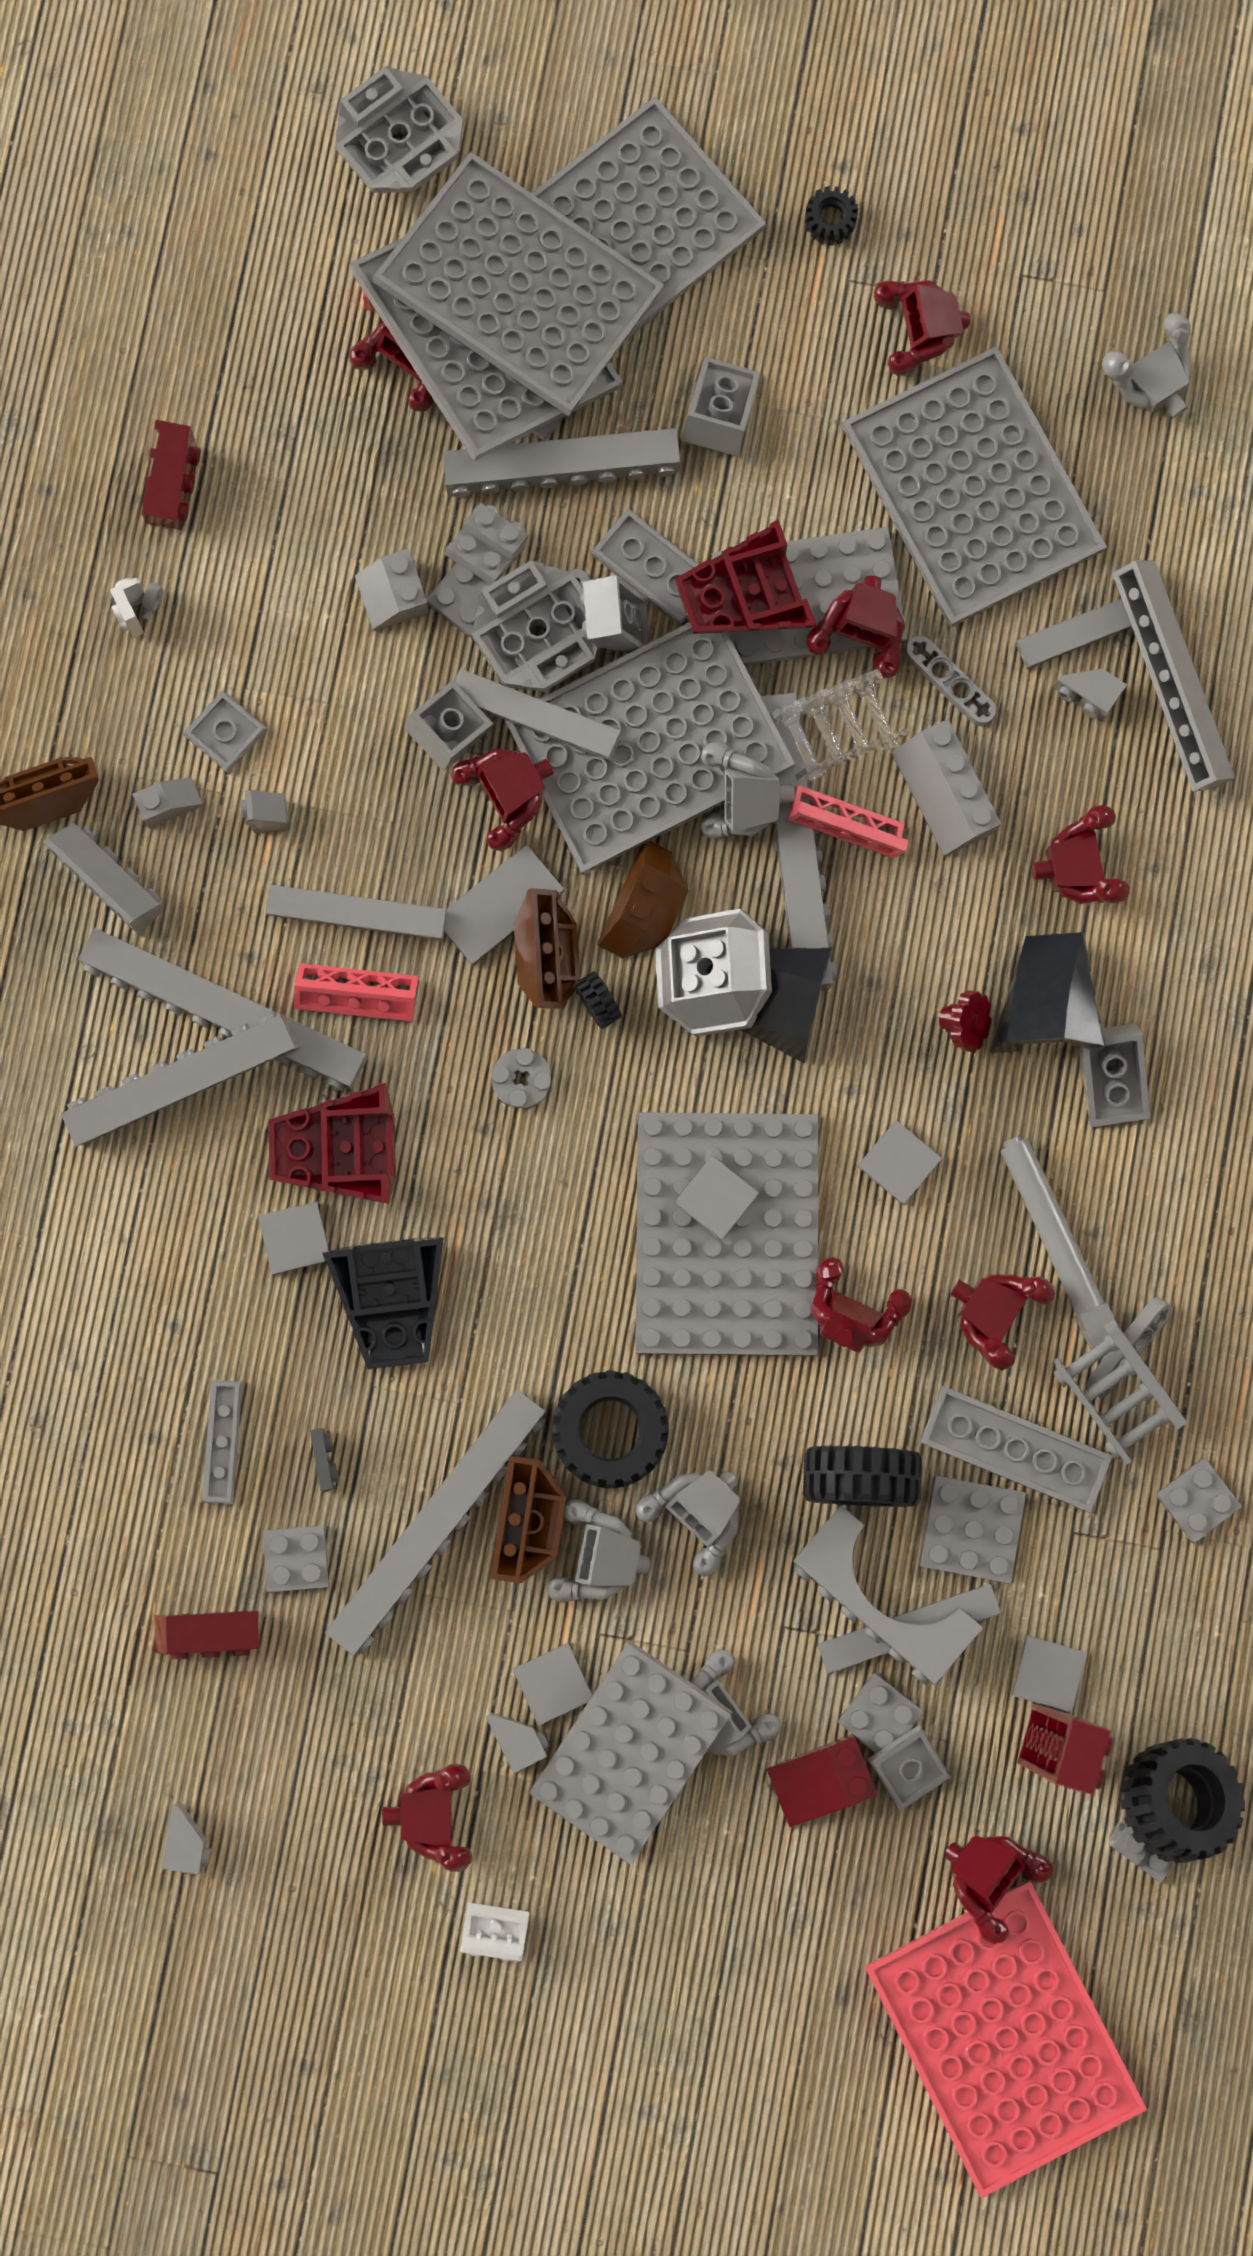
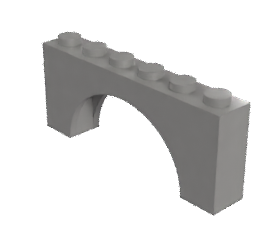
[793,1505,983,1685]

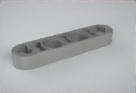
[905,636,996,726]
[1086,1297,1172,1399]

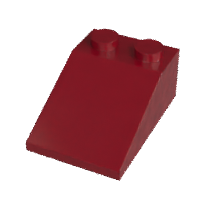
[766,1734,878,1827]

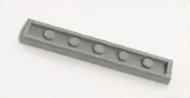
[454,669,622,760]
[265,884,447,940]
[817,1583,1001,1674]

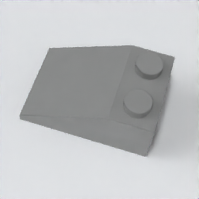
[681,356,760,456]
[580,575,650,653]
[1078,1023,1150,1127]

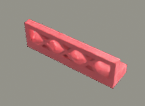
[787,785,908,858]
[294,963,419,1022]

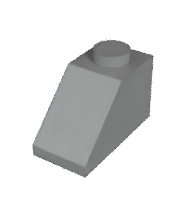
[132,777,203,829]
[486,1713,550,1774]
[162,1803,211,1875]

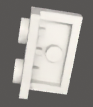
[110,578,144,638]
[460,1902,529,1961]

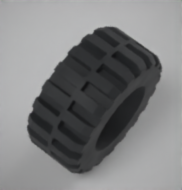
[552,1371,669,1488]
[803,1446,922,1507]
[1121,1738,1245,1863]

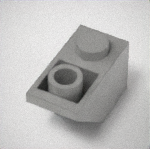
[1054,668,1127,721]
[240,790,289,833]

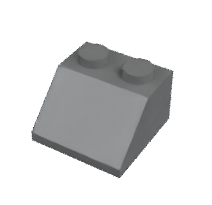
[355,548,429,631]
[404,681,493,771]

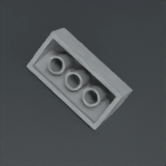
[891,719,1001,857]
[43,823,163,936]

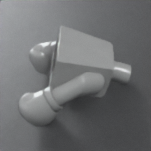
[1102,313,1191,418]
[701,741,795,838]
[636,1471,740,1576]
[547,1499,650,1603]
[691,1649,781,1756]

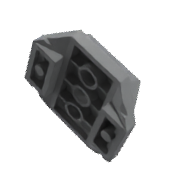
[335,66,463,193]
[472,560,598,692]
[655,908,772,1037]

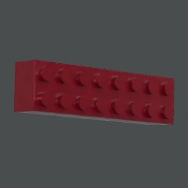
[1017,1703,1113,1796]

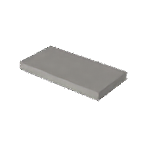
[591,508,699,626]
[444,844,564,966]

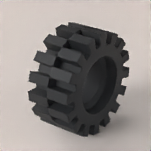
[805,186,858,245]
[574,971,622,1029]

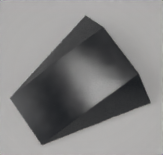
[990,932,1106,1053]
[708,947,832,1063]
[322,1237,444,1369]

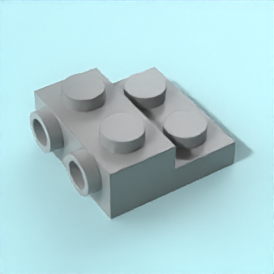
[445,503,529,585]
[1108,1817,1190,1883]

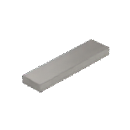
[1015,598,1132,669]
[202,1380,243,1504]

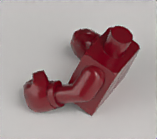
[874,280,971,376]
[349,321,434,412]
[806,576,905,679]
[451,749,554,851]
[1032,805,1130,904]
[811,1257,912,1353]
[950,1275,1055,1371]
[382,1764,472,1872]
[945,1836,1054,1944]

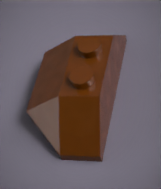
[0,757,99,831]
[596,841,689,959]
[514,888,580,1009]
[490,1456,567,1584]

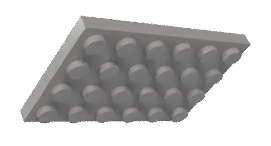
[714,527,907,666]
[529,1640,733,1865]

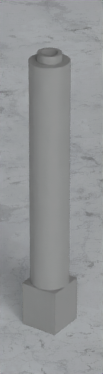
[1001,1135,1117,1350]

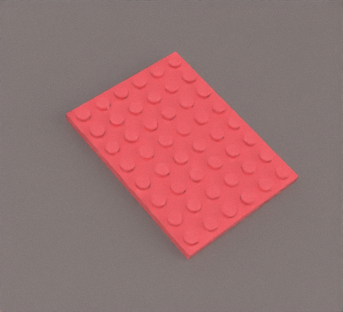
[864,1880,1147,2198]

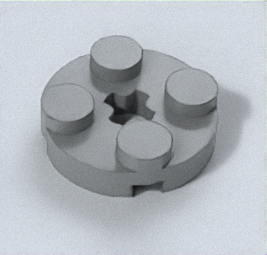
[491,1048,551,1109]

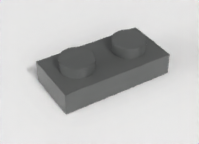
[310,1428,339,1491]

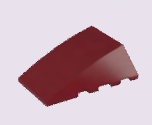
[675,519,817,634]
[268,1083,396,1204]

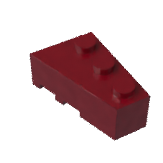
[142,420,201,530]
[154,1611,259,1660]

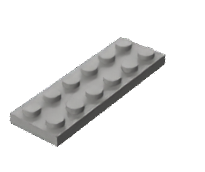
[919,1386,1113,1513]

